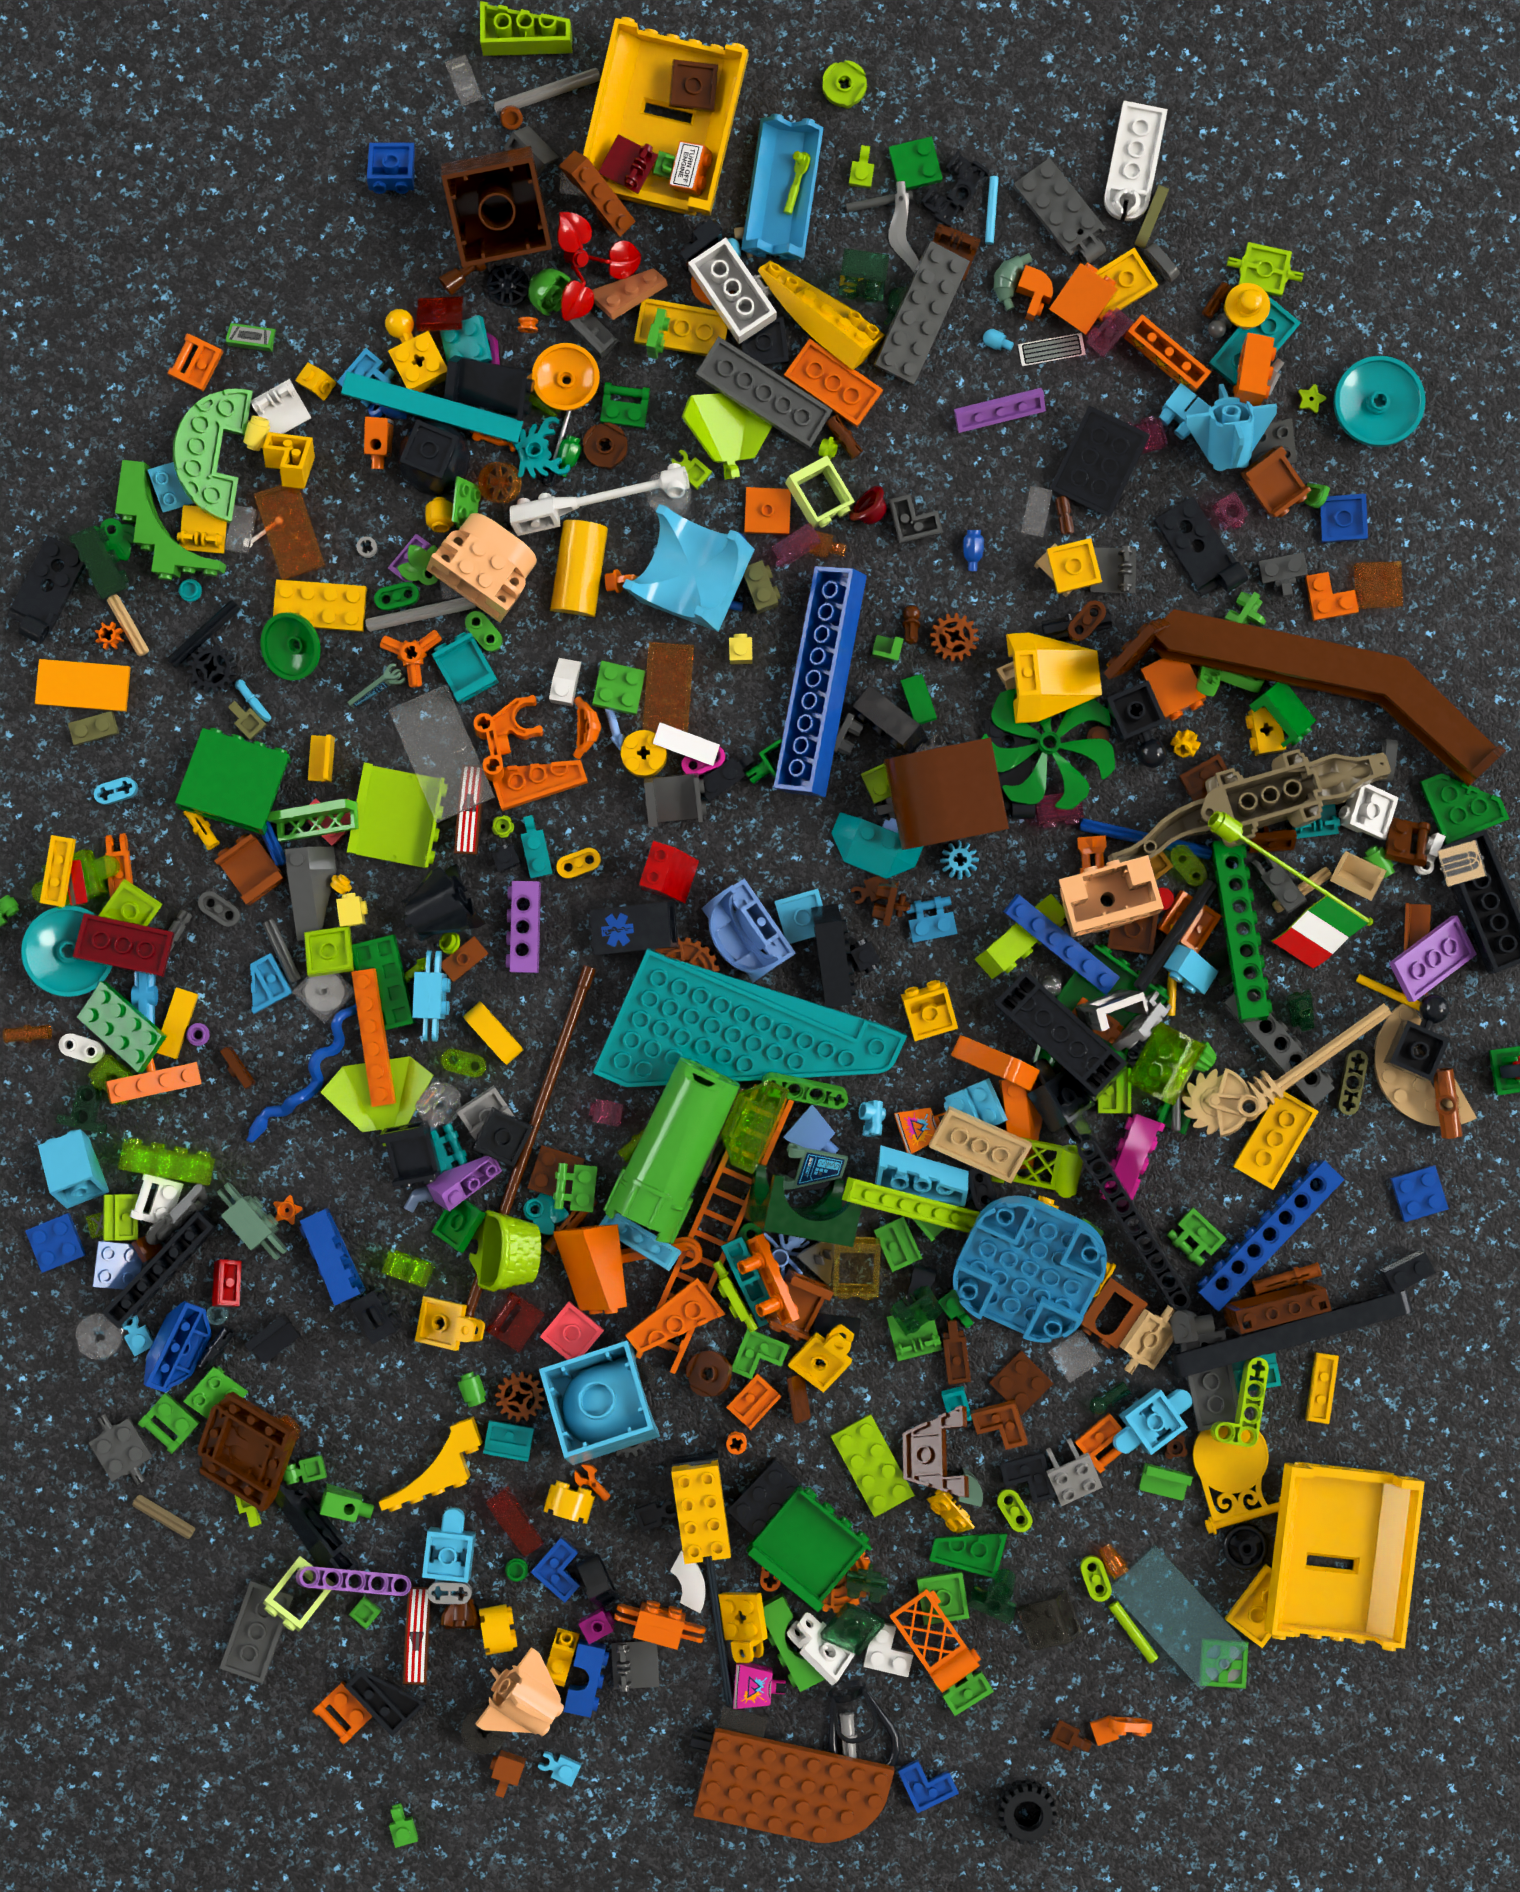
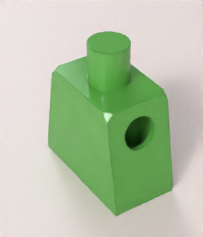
[320,1483,374,1522]

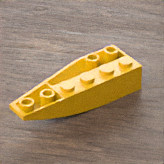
[758,260,885,370]

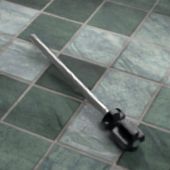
[542,410,572,487]

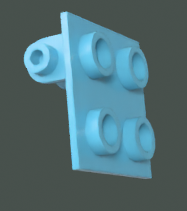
[148,462,194,512]

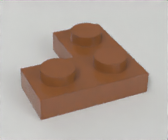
[971,1400,1028,1450]

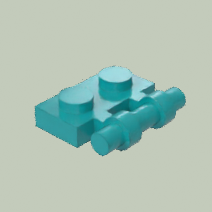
[431,1123,468,1176]

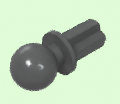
[1208,312,1233,338]

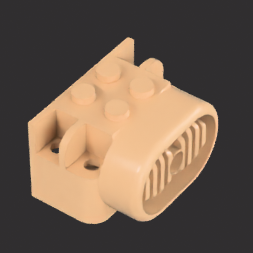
[426,513,537,623]
[1059,855,1164,937]

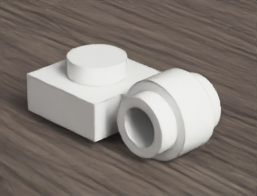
[1414,833,1446,875]

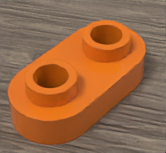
[1108,1716,1152,1736]

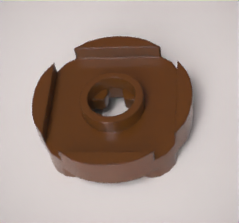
[583,423,628,469]
[686,1351,733,1397]

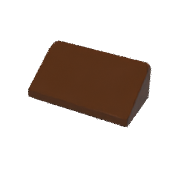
[786,1374,811,1424]

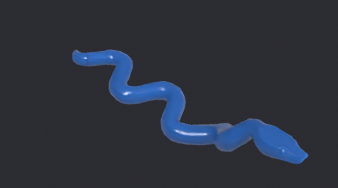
[246,1003,357,1143]

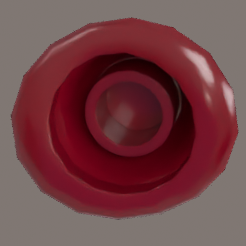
[849,485,886,525]

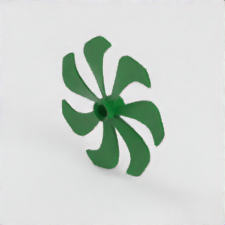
[982,689,1115,810]

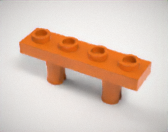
[737,1233,800,1326]

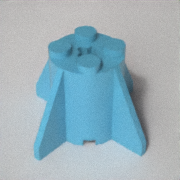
[1185,384,1277,471]

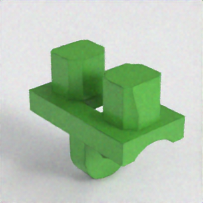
[1225,592,1266,627]

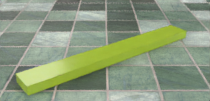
[842,1177,980,1233]

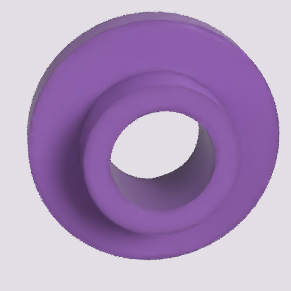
[187,1023,210,1046]

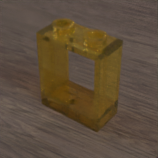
[832,1237,881,1300]

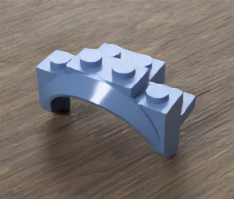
[701,878,796,983]

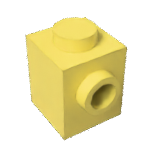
[729,634,752,664]
[336,893,368,927]

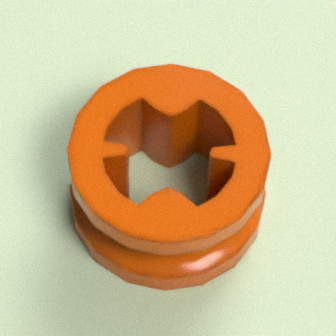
[518,317,538,333]

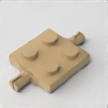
[1119,1305,1176,1375]

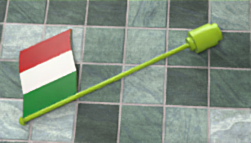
[1208,811,1373,968]

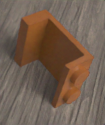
[214,834,286,906]

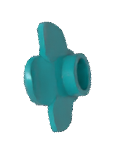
[523,1193,569,1235]

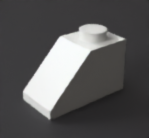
[549,658,581,707]

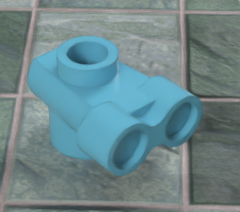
[859,1100,886,1137]

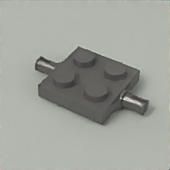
[89,1414,153,1485]

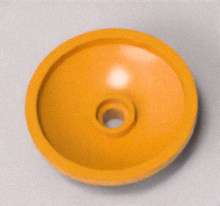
[532,343,600,411]

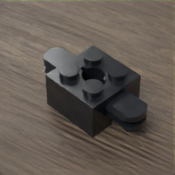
[1027,1058,1095,1142]

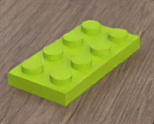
[831,1414,915,1518]

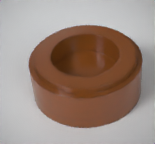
[500,105,523,130]

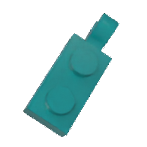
[520,815,553,879]

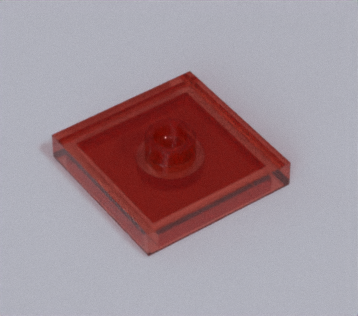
[416,296,464,331]

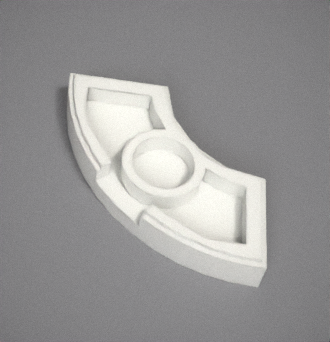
[670,1550,705,1613]

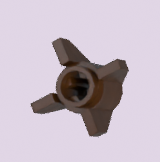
[441,1594,480,1630]

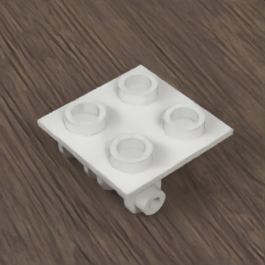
[251,379,311,434]

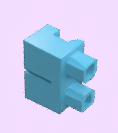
[1158,383,1210,440]

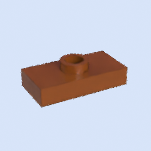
[441,936,489,982]

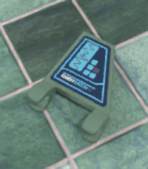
[348,664,406,708]
[780,1143,848,1190]

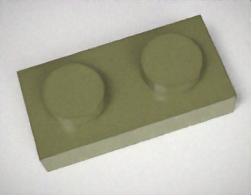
[68,711,119,746]

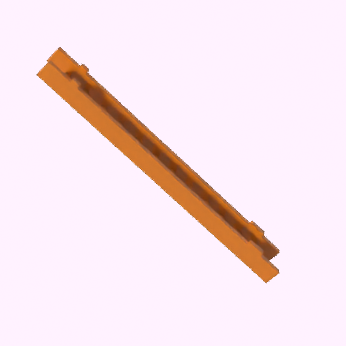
[635,1084,794,1374]

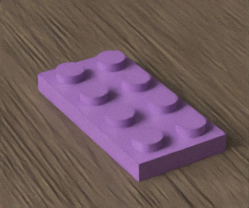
[1389,916,1477,1002]

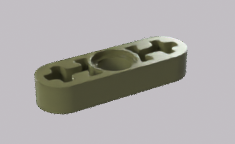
[1134,185,1169,249]
[1336,1050,1368,1115]

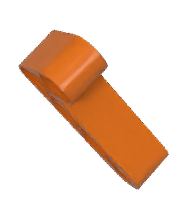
[951,1035,1040,1091]

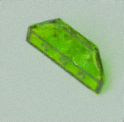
[721,1080,790,1174]

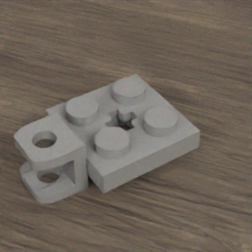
[1112,990,1172,1052]

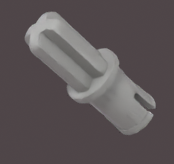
[839,1712,857,1758]

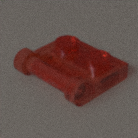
[485,1292,545,1352]

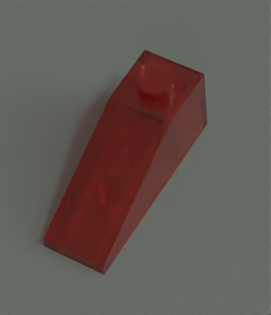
[486,1486,544,1557]

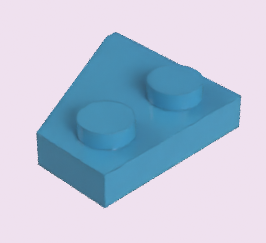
[250,953,293,1014]

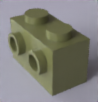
[743,560,781,615]

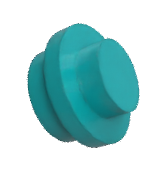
[179,579,202,602]

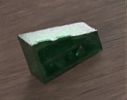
[68,525,130,599]

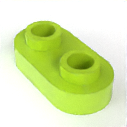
[997,1488,1032,1532]
[1080,1555,1112,1602]

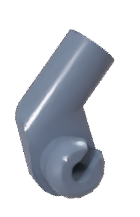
[403,1187,433,1213]

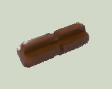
[1202,282,1232,319]
[1055,496,1074,535]

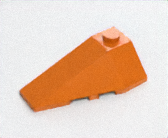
[999,1080,1043,1169]

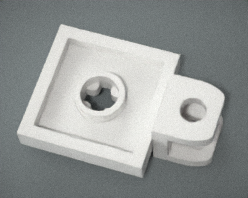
[787,1613,855,1685]

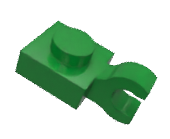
[937,1288,974,1328]

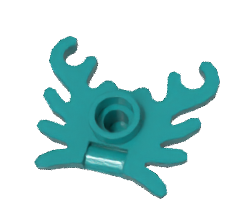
[512,417,571,478]

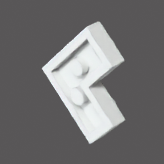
[863,1620,913,1677]

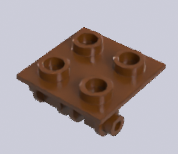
[932,223,981,281]

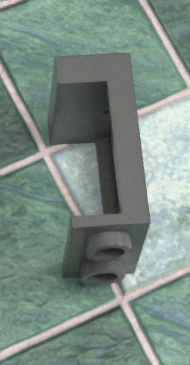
[1075,989,1149,1031]

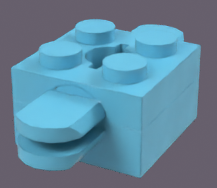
[412,950,451,1042]
[1113,1388,1192,1455]
[422,1507,476,1598]

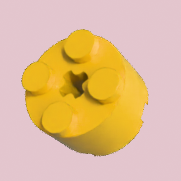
[621,730,667,778]
[543,1480,595,1524]
[479,1604,517,1656]

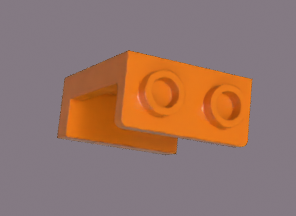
[1049,262,1118,335]
[1141,658,1206,721]

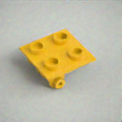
[177,505,227,554]
[926,1490,975,1533]

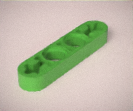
[761,1072,848,1109]

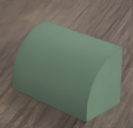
[956,1468,983,1507]

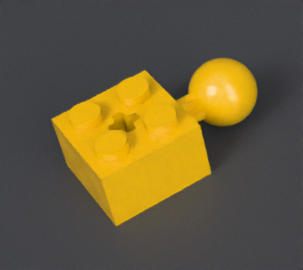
[385,309,447,392]

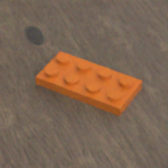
[784,338,883,428]

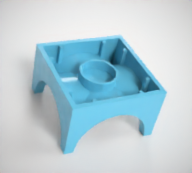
[623,504,755,632]

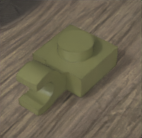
[228,701,267,740]

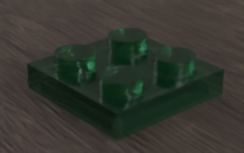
[821,1602,885,1655]

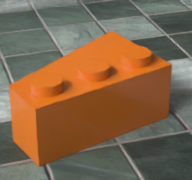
[1232,332,1277,406]

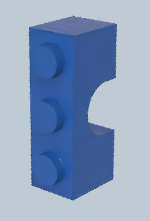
[564,1639,609,1718]

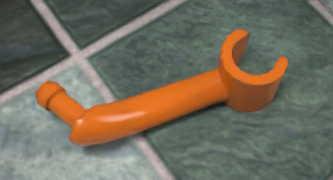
[470,431,516,452]

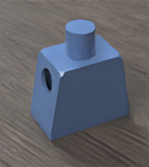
[783,1104,839,1154]

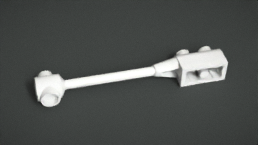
[510,463,689,536]

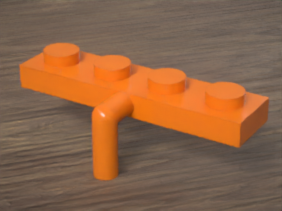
[105,1058,202,1104]

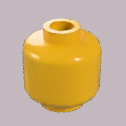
[425,497,455,533]

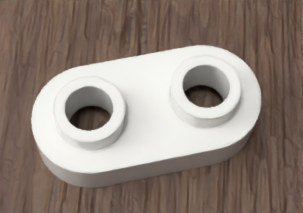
[59,1034,105,1063]

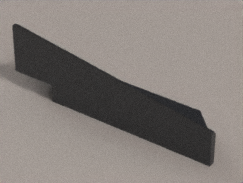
[275,1486,359,1583]

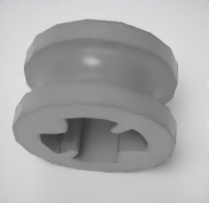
[357,537,377,558]

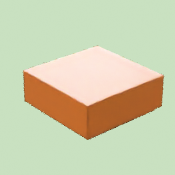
[1090,1715,1119,1746]

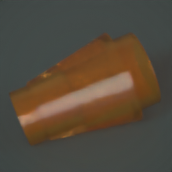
[1099,1543,1129,1579]

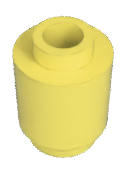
[243,416,270,451]

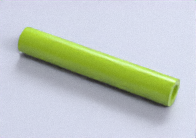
[1108,1601,1158,1664]

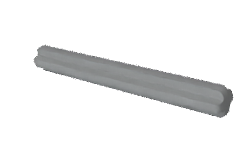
[494,68,601,115]
[365,597,476,631]

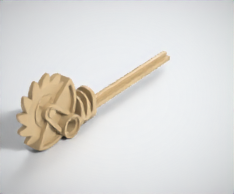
[1182,1003,1392,1137]

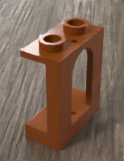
[1079,1277,1148,1349]

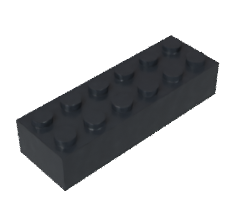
[1441,829,1520,974]

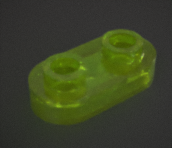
[1170,845,1207,886]
[441,1049,487,1077]

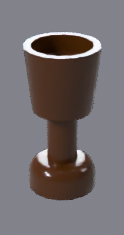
[438,263,487,296]

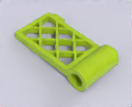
[991,1137,1085,1198]

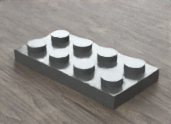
[220,1579,295,1684]

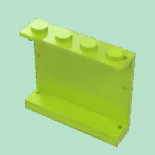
[347,762,448,868]

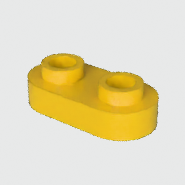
[557,848,601,879]

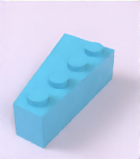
[875,1145,969,1207]

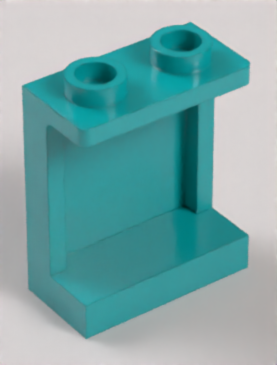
[431,632,499,704]

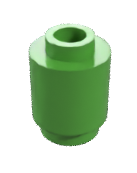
[1363,845,1395,879]
[457,1371,486,1407]

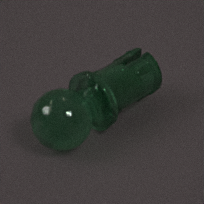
[1089,1381,1131,1415]

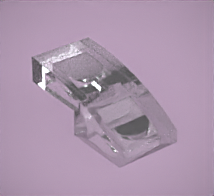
[445,54,483,106]
[1021,486,1052,537]

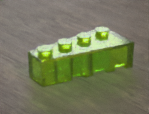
[117,1137,215,1186]

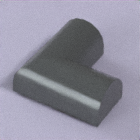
[888,494,943,544]

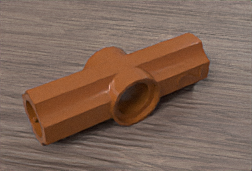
[1433,1067,1463,1139]

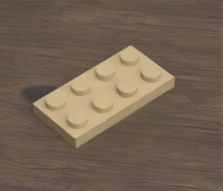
[929,1106,1032,1183]

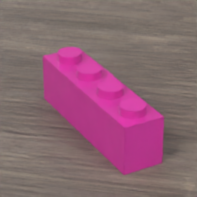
[1099,1114,1165,1207]

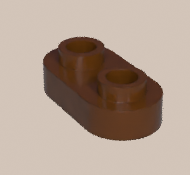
[1067,600,1106,641]

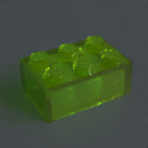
[1127,1022,1206,1105]

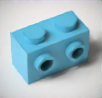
[1163,944,1218,995]

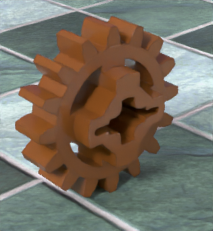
[930,613,979,663]
[495,1371,545,1422]

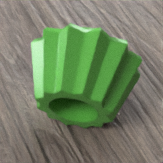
[1186,1040,1216,1072]

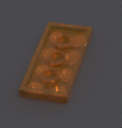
[254,485,326,580]
[643,642,694,733]

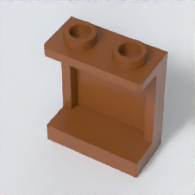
[1240,446,1311,518]
[765,1269,833,1341]

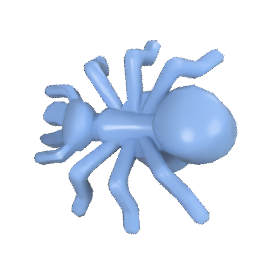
[763,1233,810,1279]

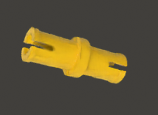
[183,811,220,850]

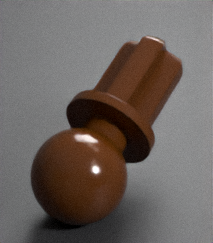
[902,605,920,645]

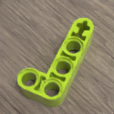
[1210,1357,1269,1447]

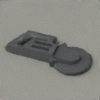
[145,1184,209,1245]

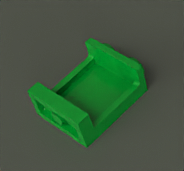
[1249,682,1316,748]

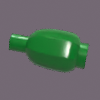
[557,435,581,477]

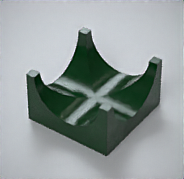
[745,1163,862,1247]

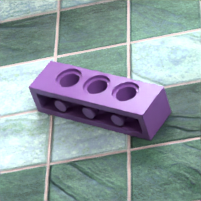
[506,881,541,973]

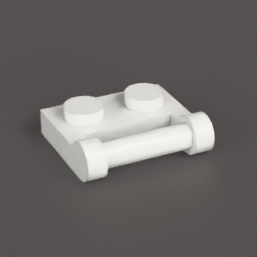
[130,1173,184,1223]

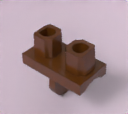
[872,880,911,926]

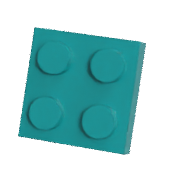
[439,315,492,365]

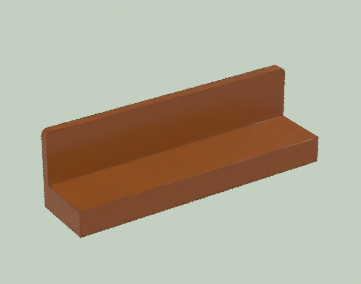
[1402,903,1432,996]

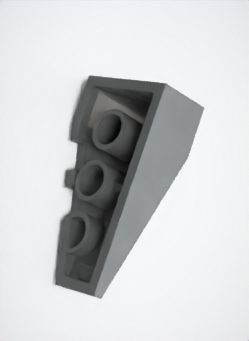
[285,846,337,941]

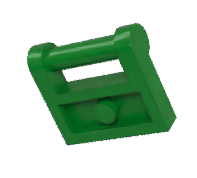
[600,382,650,429]

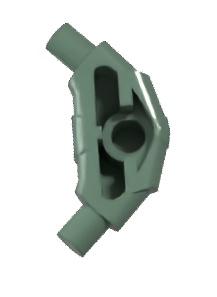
[993,253,1032,311]

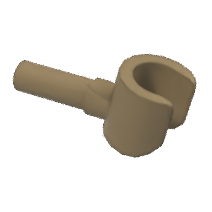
[734,227,753,258]

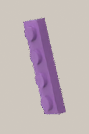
[954,388,1046,433]

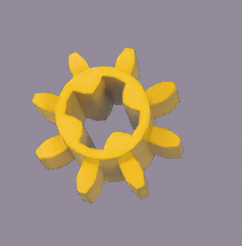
[1170,729,1201,758]

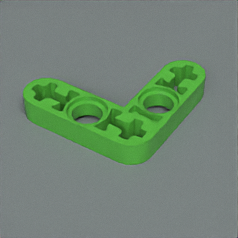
[1196,666,1265,696]

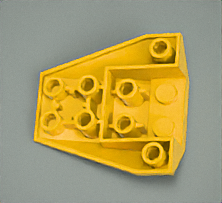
[1006,633,1102,724]

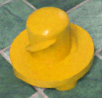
[1224,283,1270,330]

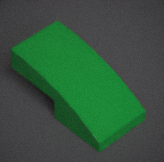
[900,674,937,725]

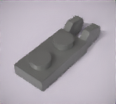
[1251,855,1307,914]

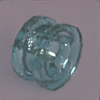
[207,1306,229,1325]

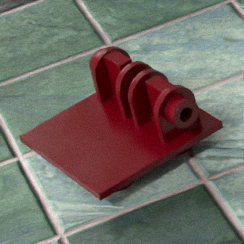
[598,134,658,194]

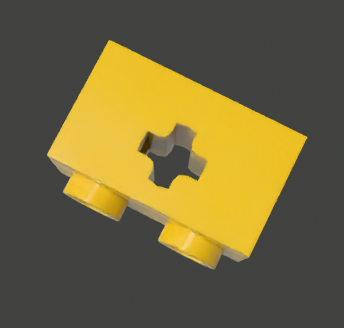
[1246,707,1286,756]

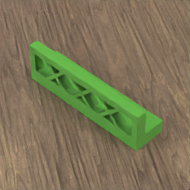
[268,799,359,842]

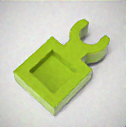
[671,450,712,490]

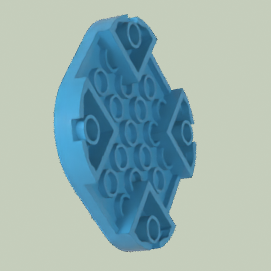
[953,1196,1107,1343]

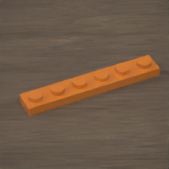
[351,968,396,1107]

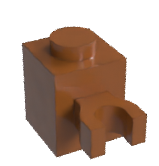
[489,1750,527,1798]

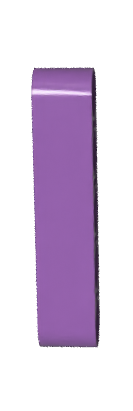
[296,1566,411,1596]

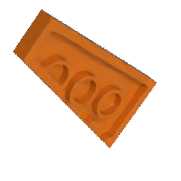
[490,760,588,811]
[625,1278,725,1354]

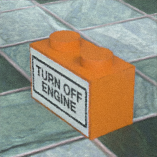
[669,141,712,196]

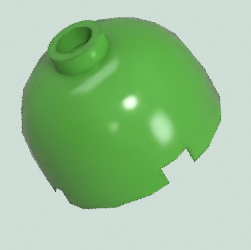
[528,268,572,316]

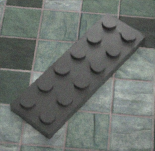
[873,241,970,385]
[695,336,833,449]

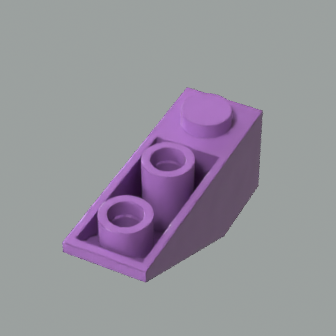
[427,1156,502,1211]

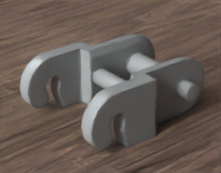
[753,274,774,298]

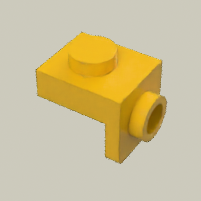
[295,363,336,400]

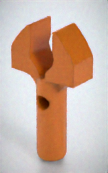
[574,1463,610,1501]

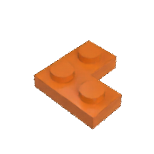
[1305,572,1359,621]

